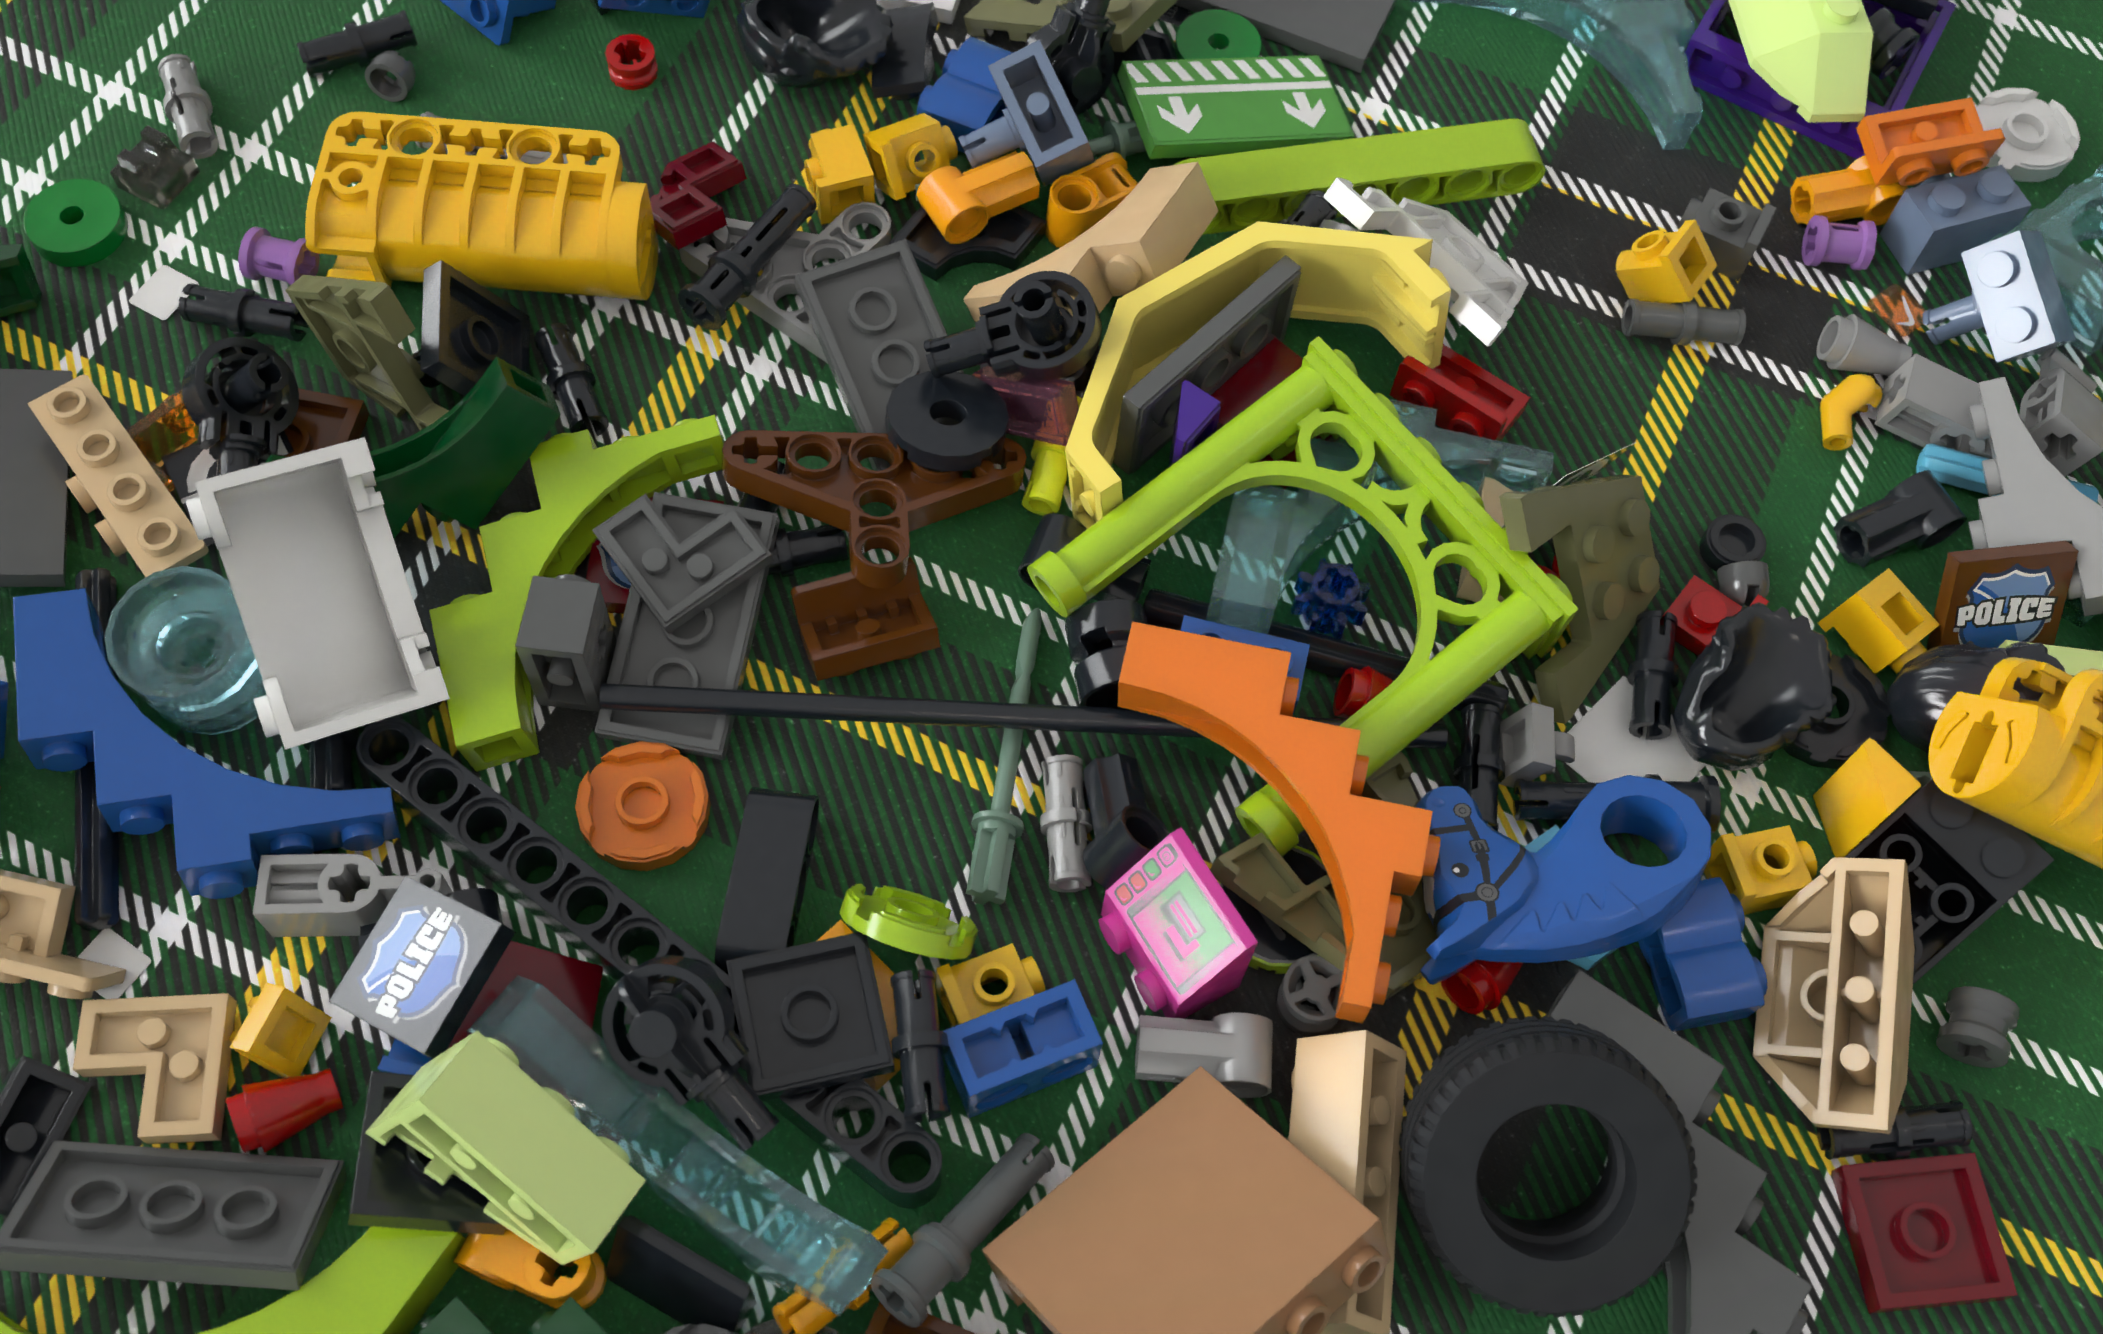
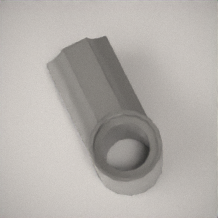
[1135,1013,1273,1098]

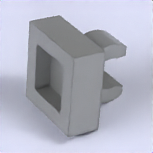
[1498,702,1575,788]

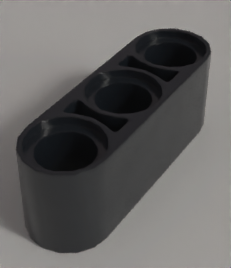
[714,787,819,974]

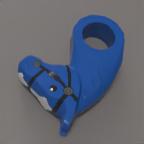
[1416,775,1711,985]

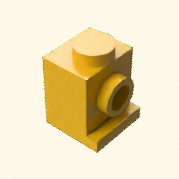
[863,113,958,201]
[804,124,875,225]
[1615,219,1717,303]
[1817,568,1940,674]
[1704,825,1817,915]
[936,943,1046,1028]

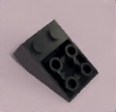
[1845,779,2054,984]

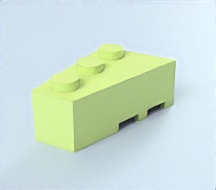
[365,1030,646,1265]

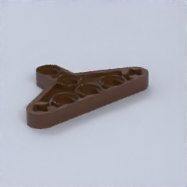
[722,430,1027,589]

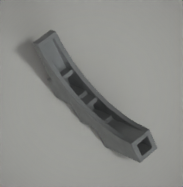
[1545,970,1813,1334]

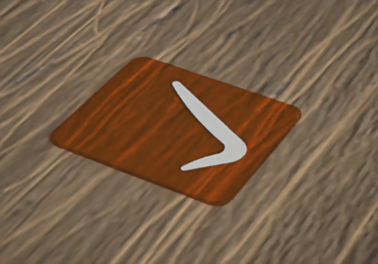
[1867,284,1926,337]

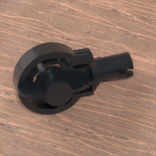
[1025,0,1116,116]
[924,271,1102,381]
[182,337,299,476]
[602,955,780,1152]

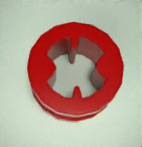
[605,34,658,90]

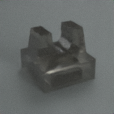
[110,125,200,210]

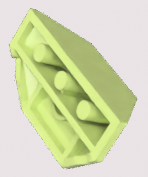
[1728,0,1873,123]

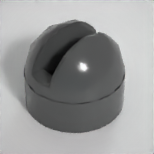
[365,51,416,102]
[1717,561,1770,607]

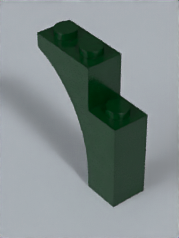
[265,357,561,538]

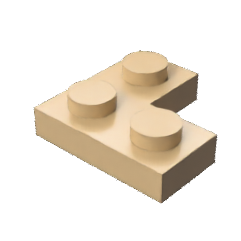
[73,993,237,1144]

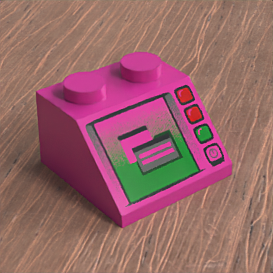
[1099,827,1258,1019]

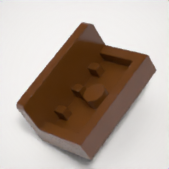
[791,557,941,681]

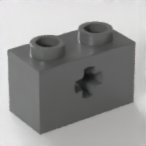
[515,574,617,712]

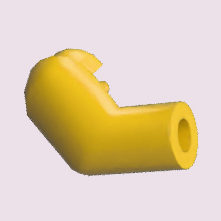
[1820,374,1883,451]

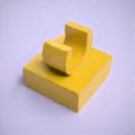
[229,983,332,1078]

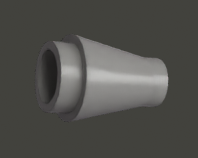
[1816,314,1912,376]

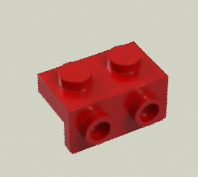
[1389,344,1530,457]

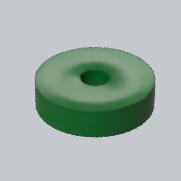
[1174,9,1261,59]
[23,179,128,267]

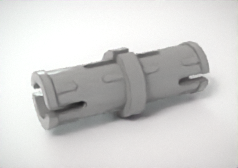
[158,54,219,159]
[1040,754,1093,893]

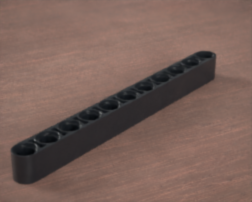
[356,717,942,1209]

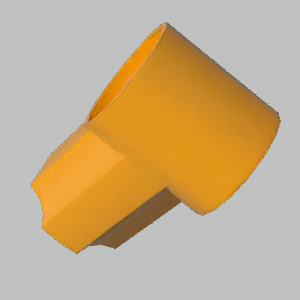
[916,151,1040,244]
[1790,155,1908,226]

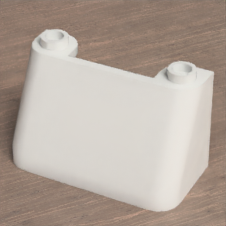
[185,437,450,750]

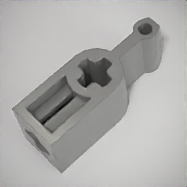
[2019,348,2103,477]
[1875,354,1993,459]
[253,854,453,937]

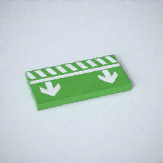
[1117,55,1355,159]

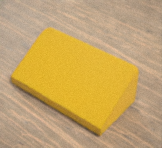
[1813,738,1922,858]

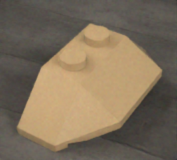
[1753,857,1915,1134]

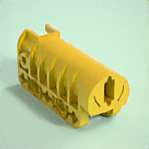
[305,112,659,300]
[1928,657,2103,869]

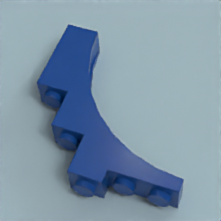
[13,588,401,899]

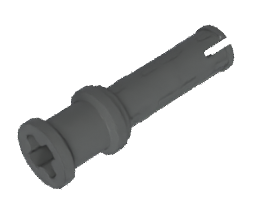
[870,1133,1055,1328]

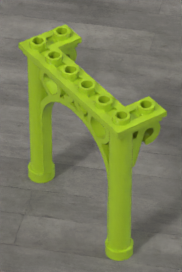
[1027,336,1579,856]

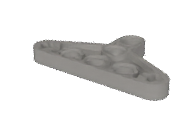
[679,202,891,363]

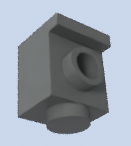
[1677,188,1777,281]

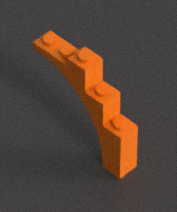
[1118,621,1441,1023]

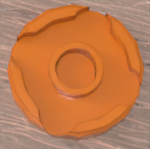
[575,741,711,871]

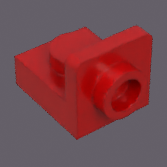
[1660,575,1769,656]

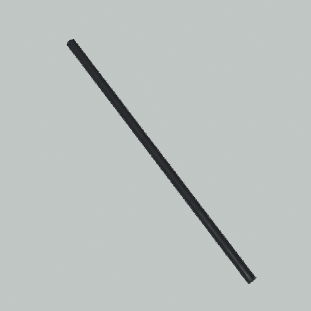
[599,683,1448,749]

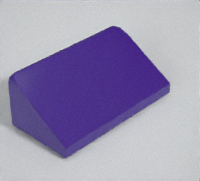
[1168,380,1221,468]

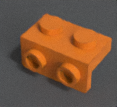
[1856,97,2005,186]

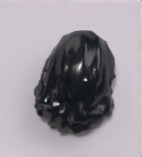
[736,0,894,88]
[1672,602,1837,771]
[1887,641,2074,754]

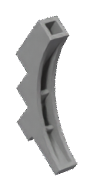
[1968,377,2103,616]

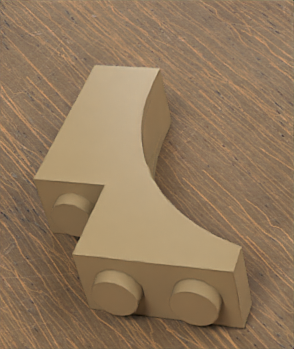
[963,162,1218,322]

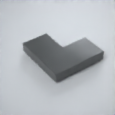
[592,494,774,635]

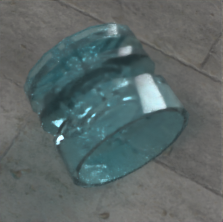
[104,566,267,735]

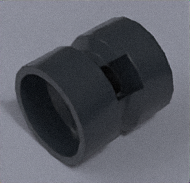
[1065,599,1148,708]

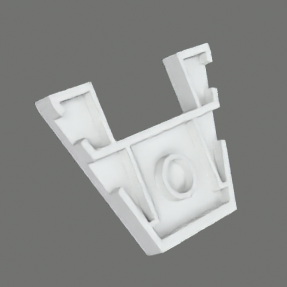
[1323,178,1529,346]

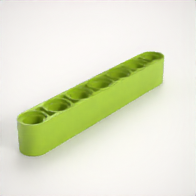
[1174,119,1545,235]

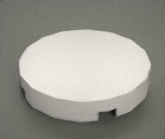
[1976,88,2080,182]

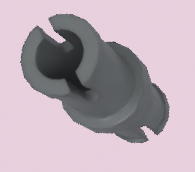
[1621,299,1746,346]

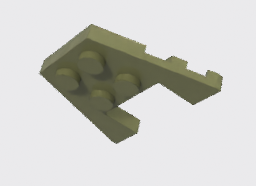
[964,0,1178,52]
[285,274,449,431]
[1499,474,1660,724]
[1210,752,1438,1001]

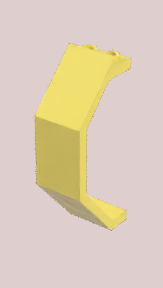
[1065,221,1451,529]

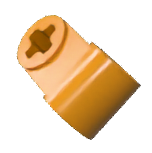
[1045,152,1138,248]
[453,1228,607,1310]

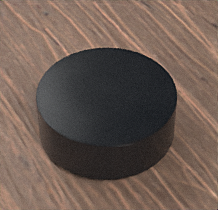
[1699,514,1766,572]

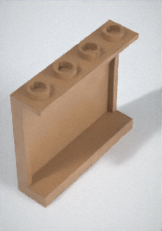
[982,1066,1391,1334]

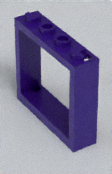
[1674,0,1956,159]

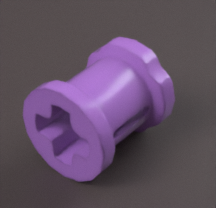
[1802,215,1877,270]
[238,227,320,285]

